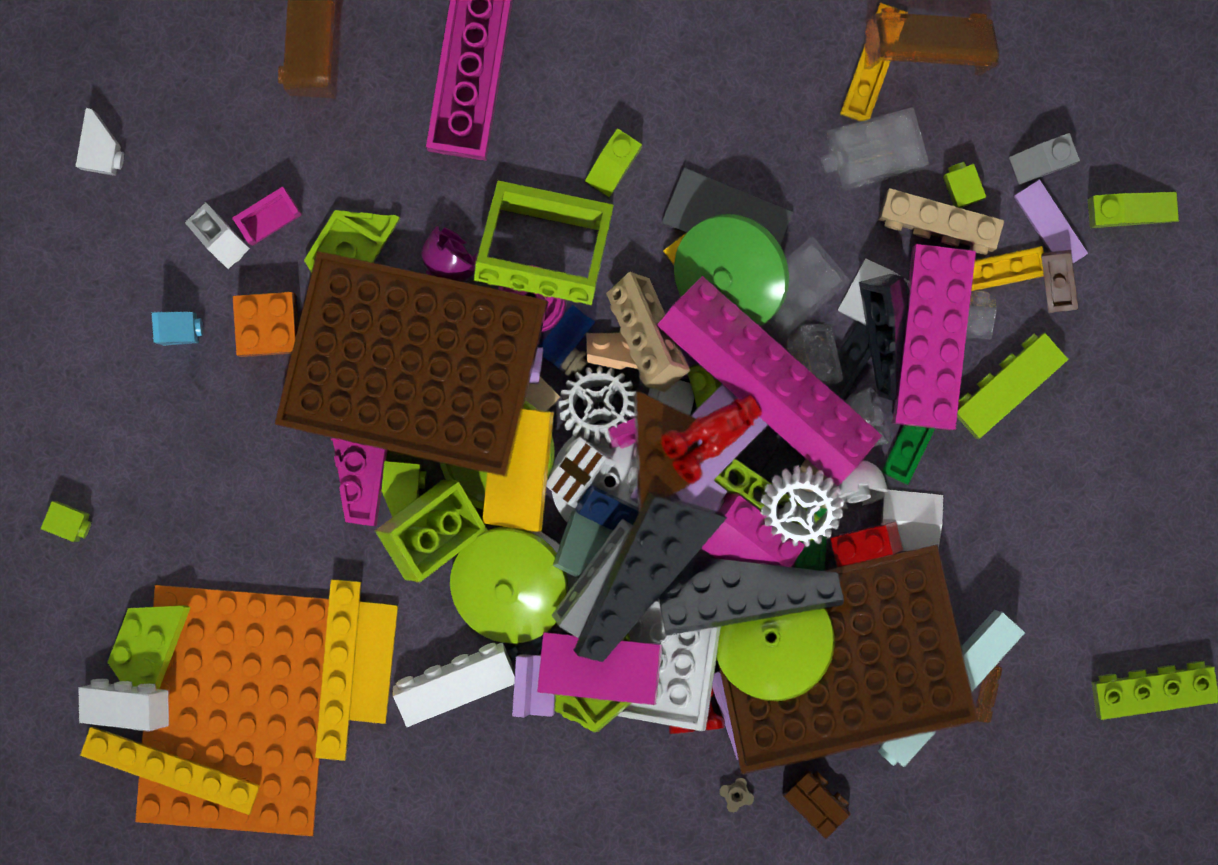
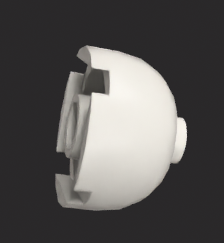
[833,460,888,509]

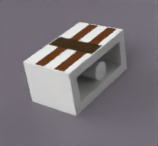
[546,437,615,508]

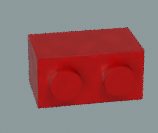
[830,521,903,567]

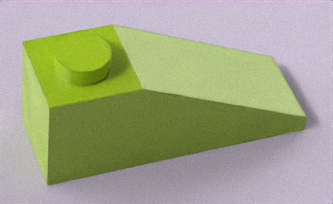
[1088,192,1179,228]

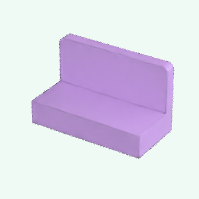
[512,654,556,717]

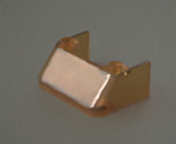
[278,0,337,99]
[864,8,999,76]

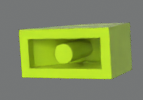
[585,128,642,198]

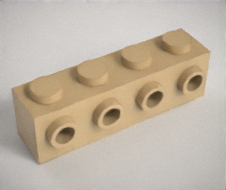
[878,188,1004,255]
[606,272,690,392]

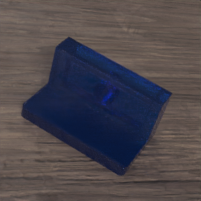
[539,305,596,369]

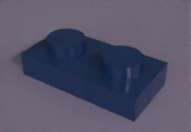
[575,485,641,531]

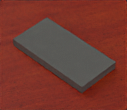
[662,168,793,244]

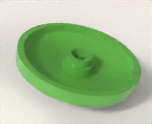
[674,214,789,326]

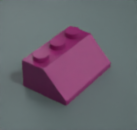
[701,493,805,567]

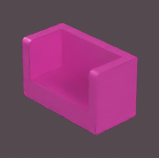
[233,186,302,246]

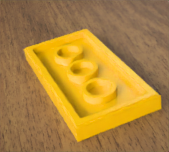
[482,408,554,532]
[350,601,398,724]

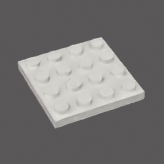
[617,601,721,731]

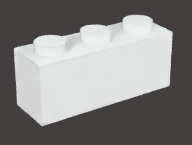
[78,679,169,731]

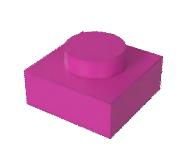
[608,418,636,449]

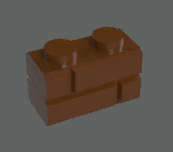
[782,769,851,839]

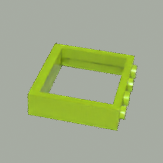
[474,180,614,305]

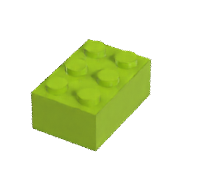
[375,480,488,582]

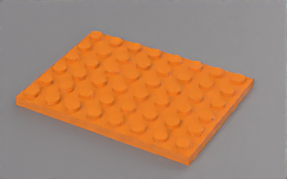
[135,585,329,836]

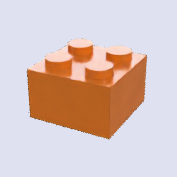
[233,292,298,357]

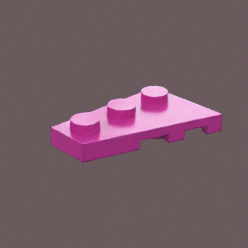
[331,438,388,526]

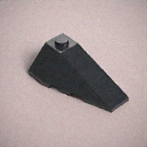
[859,274,909,400]

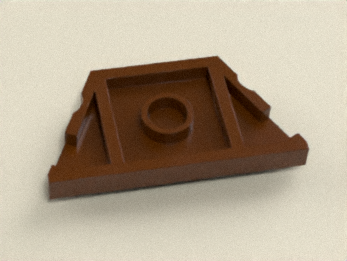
[634,392,698,510]

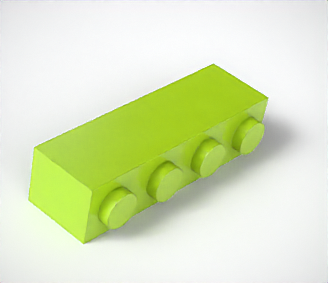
[957,333,1069,439]

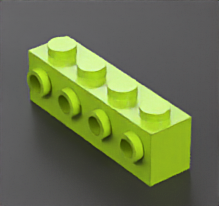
[1091,661,1218,720]

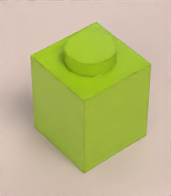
[943,162,986,208]
[41,501,91,542]

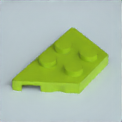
[304,210,400,273]
[107,605,191,689]
[555,633,631,732]

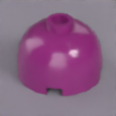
[421,226,478,282]

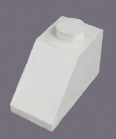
[76,108,124,176]
[185,203,250,269]

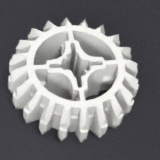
[559,366,636,446]
[761,466,843,547]

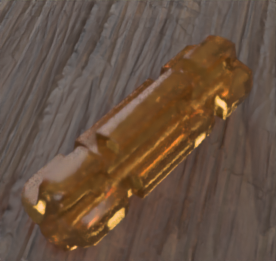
[976,666,1002,723]

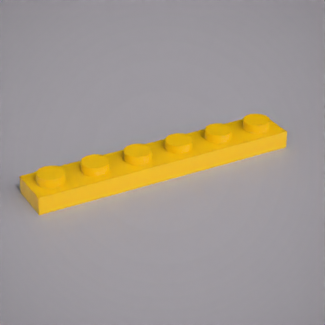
[315,579,362,761]
[80,726,260,815]

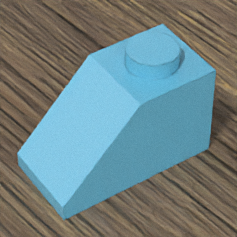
[152,312,203,346]

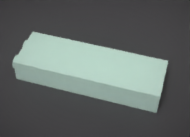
[878,610,1025,767]

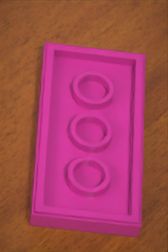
[537,633,662,705]

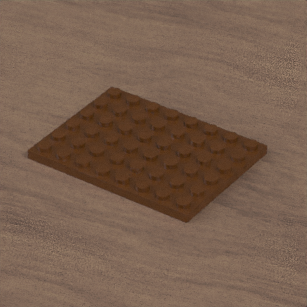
[275,251,549,477]
[718,545,979,774]

